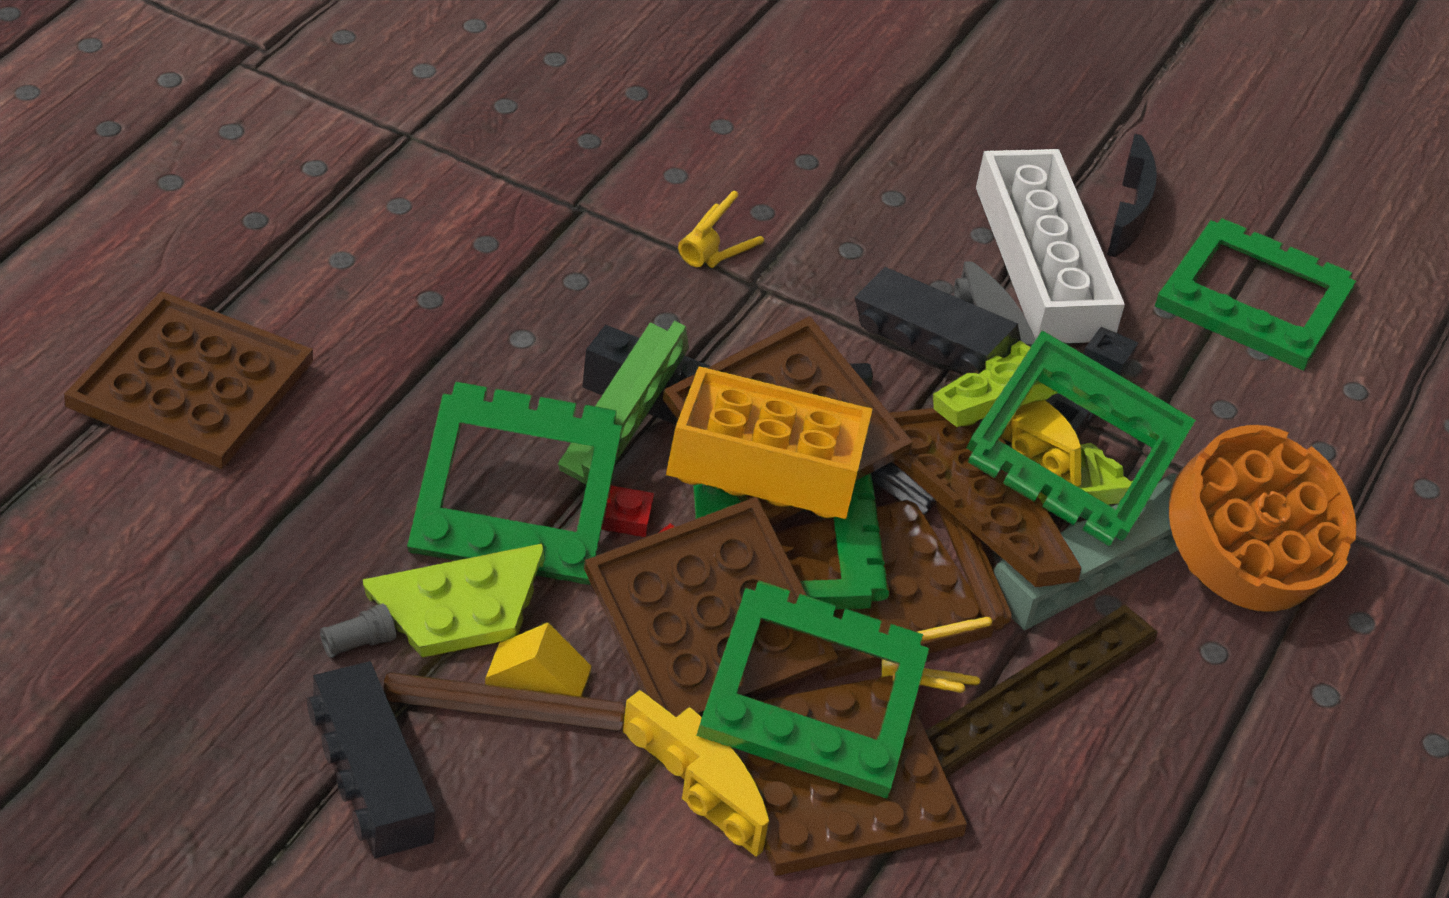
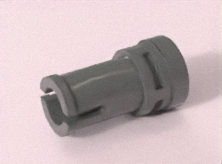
[320,603,396,658]

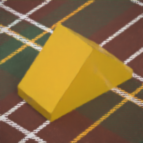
[485,623,592,697]

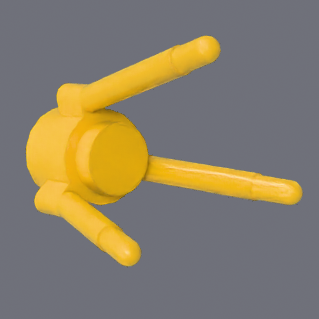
[678,191,764,268]
[882,617,992,693]

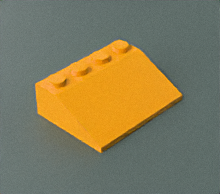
[666,366,872,519]

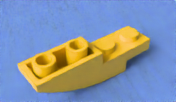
[1001,400,1081,487]
[622,690,769,857]

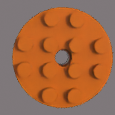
[1169,425,1356,611]

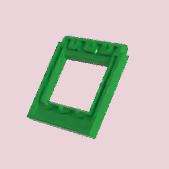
[1154,218,1356,371]
[966,330,1196,547]
[407,381,622,585]
[693,473,889,610]
[696,580,929,799]

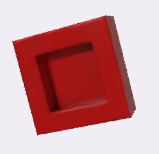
[602,485,654,537]

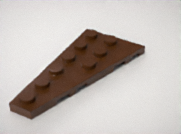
[890,408,1082,587]

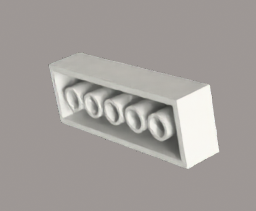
[976,149,1125,343]

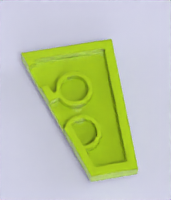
[933,340,1057,427]

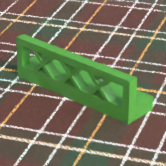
[558,320,689,485]

